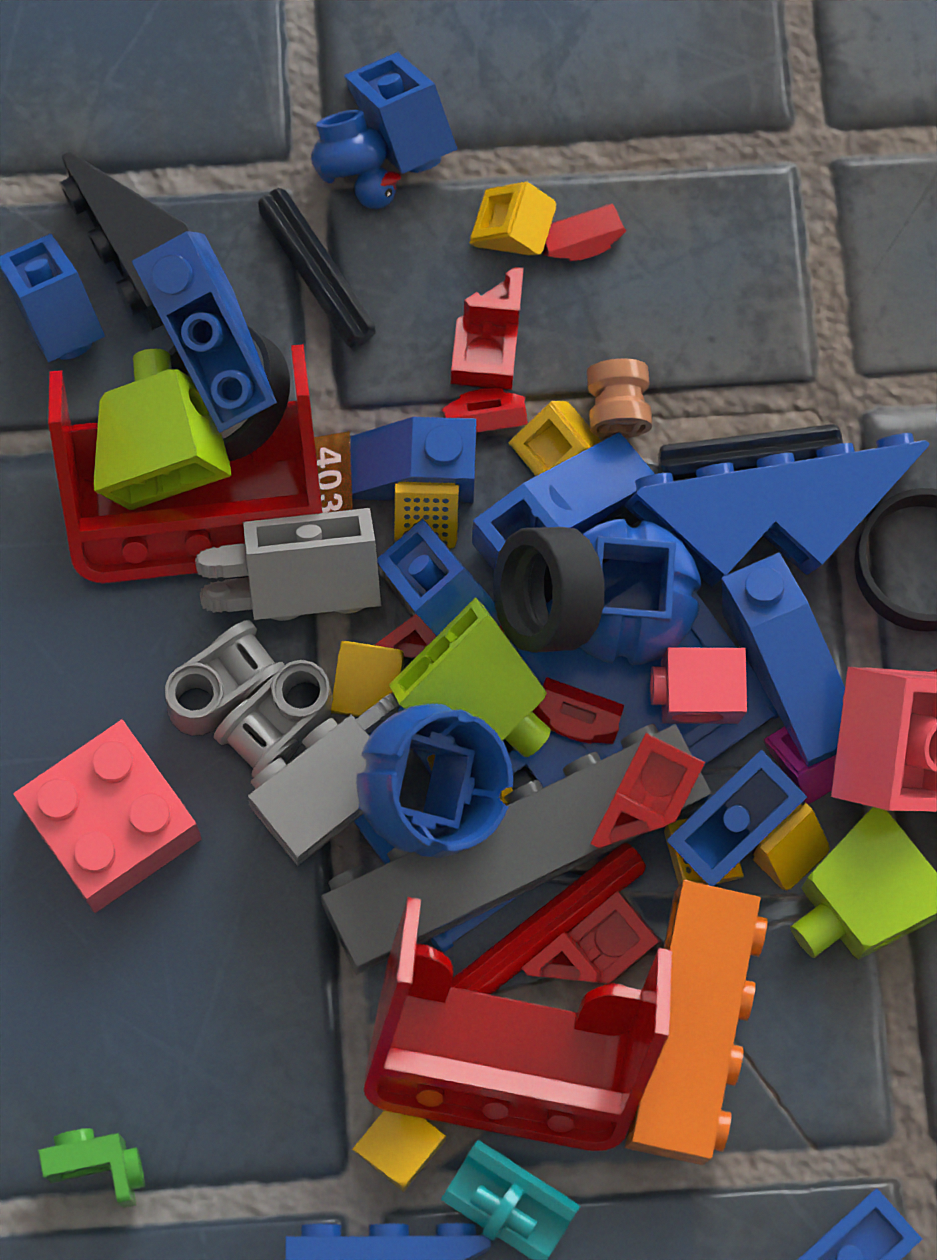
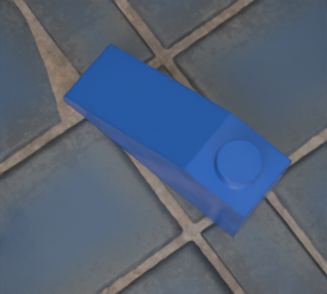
[721,553,845,767]

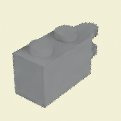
[195,508,381,621]
[248,692,414,866]

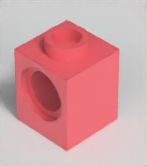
[650,647,747,724]

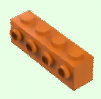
[625,880,767,1165]

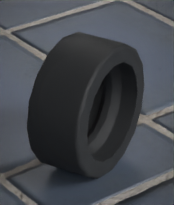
[493,527,604,653]

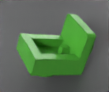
[38,1128,145,1208]

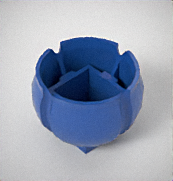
[580,519,701,665]
[356,704,513,858]

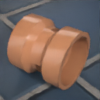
[587,359,652,438]

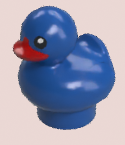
[311,110,401,209]

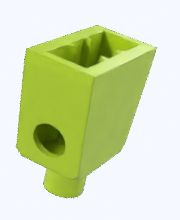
[94,349,231,510]
[389,597,551,757]
[790,807,937,959]

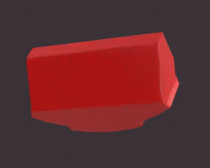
[544,203,627,261]
[440,388,528,432]
[532,677,625,744]

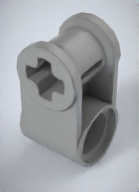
[165,620,284,736]
[214,660,333,778]

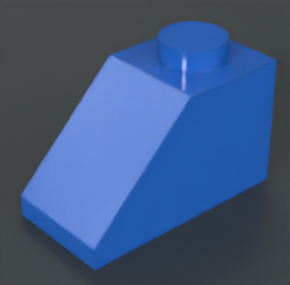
[344,52,458,174]
[0,233,105,362]
[348,417,476,503]
[377,518,500,636]
[666,749,807,887]

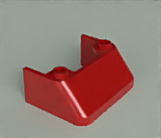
[48,344,323,583]
[364,897,672,1151]

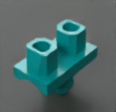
[440,1140,580,1260]

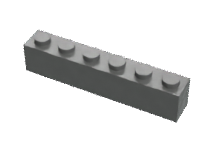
[322,724,712,975]

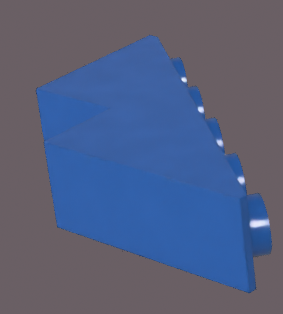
[624,433,930,587]

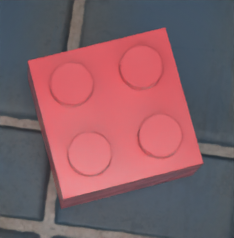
[831,667,937,811]
[13,719,202,913]

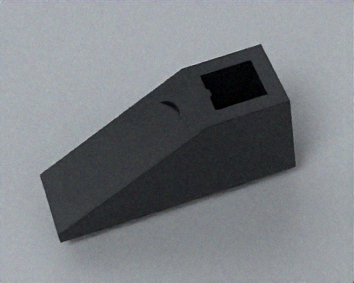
[59,152,189,330]

